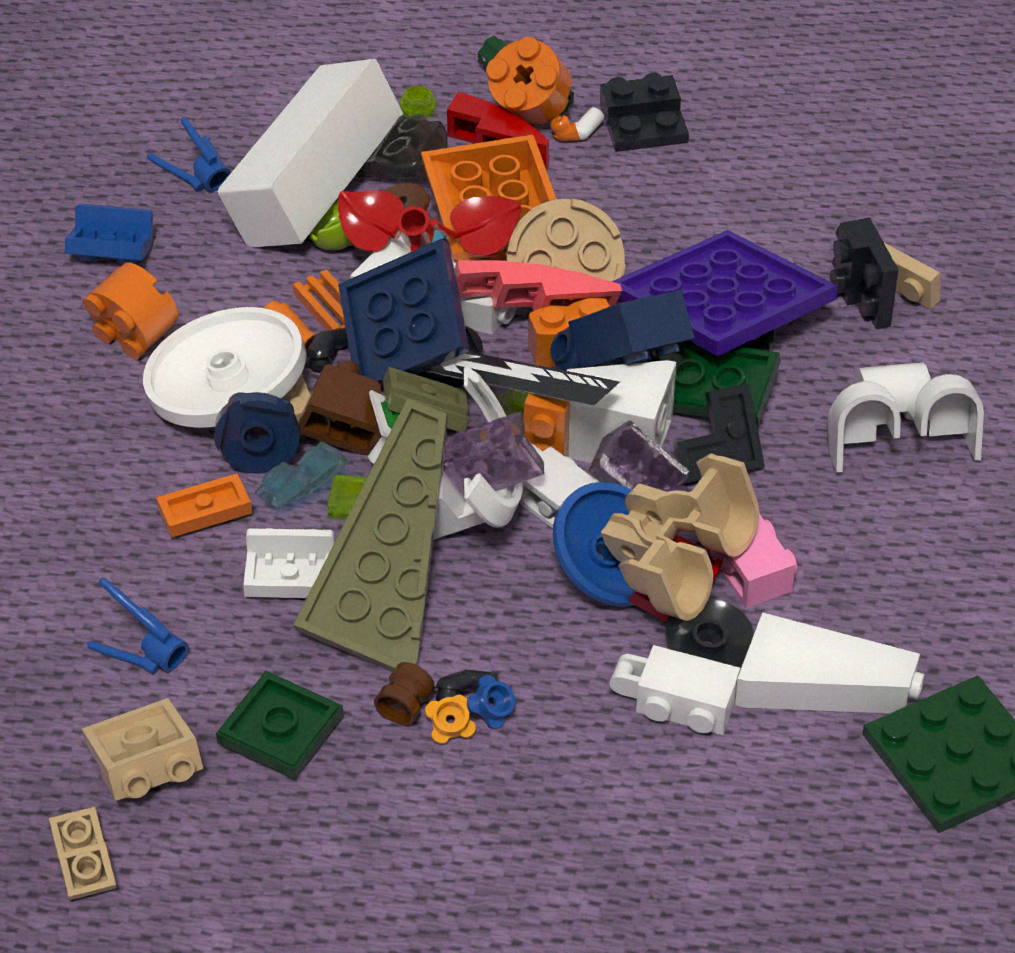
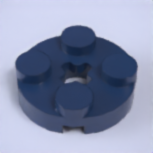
[214,392,299,474]

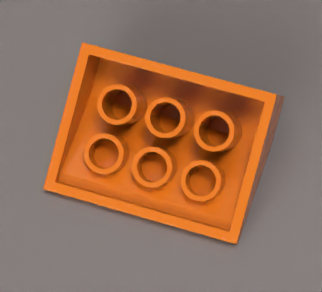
[421,135,557,261]

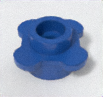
[467,675,516,729]

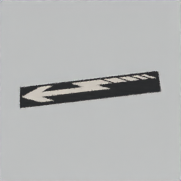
[424,352,621,406]

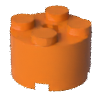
[486,37,572,125]
[82,262,179,360]

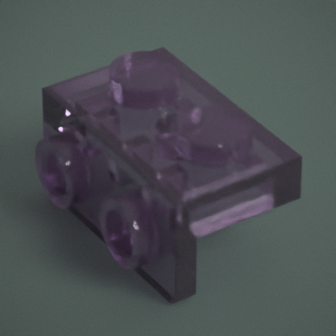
[443,412,544,496]
[588,421,689,492]

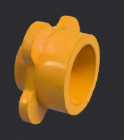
[425,695,476,744]

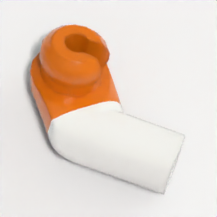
[550,107,604,142]

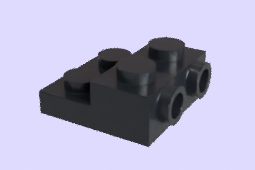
[600,73,689,152]
[830,217,899,329]

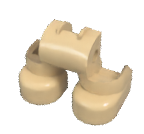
[601,453,759,621]

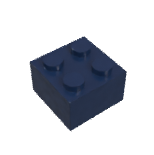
[568,290,695,368]

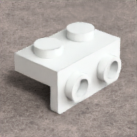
[243,528,335,598]

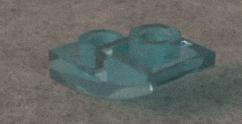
[254,441,349,508]

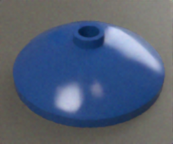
[553,482,635,607]

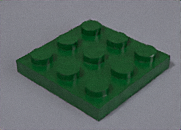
[862,675,1015,834]

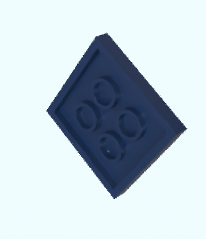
[338,239,470,389]

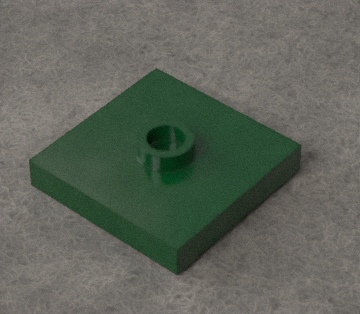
[216,671,343,779]

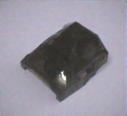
[355,114,448,180]

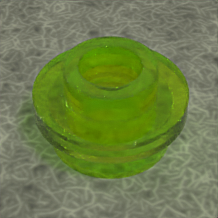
[399,85,436,118]

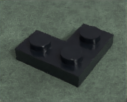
[673,384,765,483]

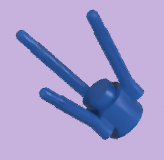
[147,117,231,193]
[87,578,189,675]

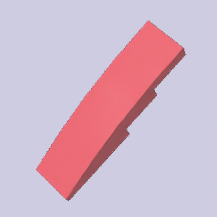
[454,260,622,311]

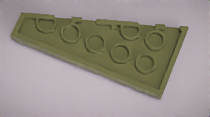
[293,398,448,672]

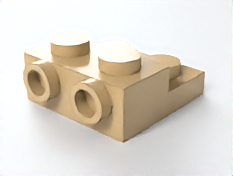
[82,698,203,801]

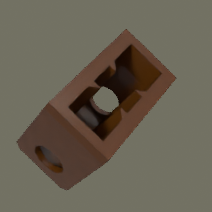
[298,361,381,456]

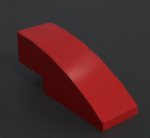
[447,92,549,171]

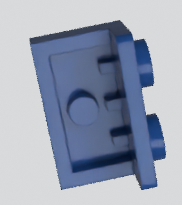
[65,203,153,264]

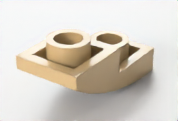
[49,807,116,900]

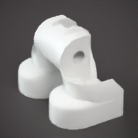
[828,362,984,473]

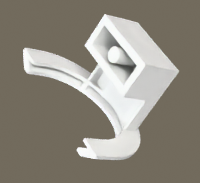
[433,366,523,540]

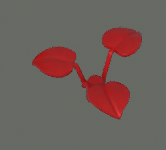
[338,190,522,257]

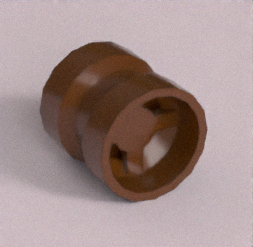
[374,662,435,726]

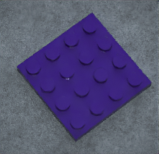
[611,230,837,356]

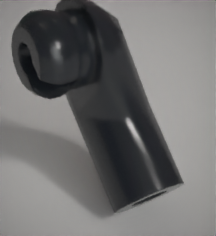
[307,327,349,371]
[435,669,499,702]

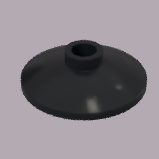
[665,598,754,667]

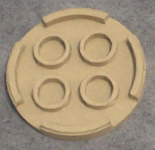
[506,199,626,309]

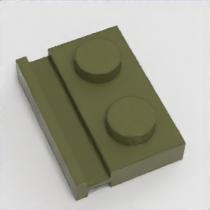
[383,367,471,433]

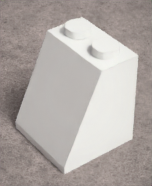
[557,360,676,476]

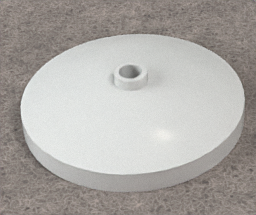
[143,307,306,428]

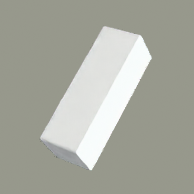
[218,59,403,247]

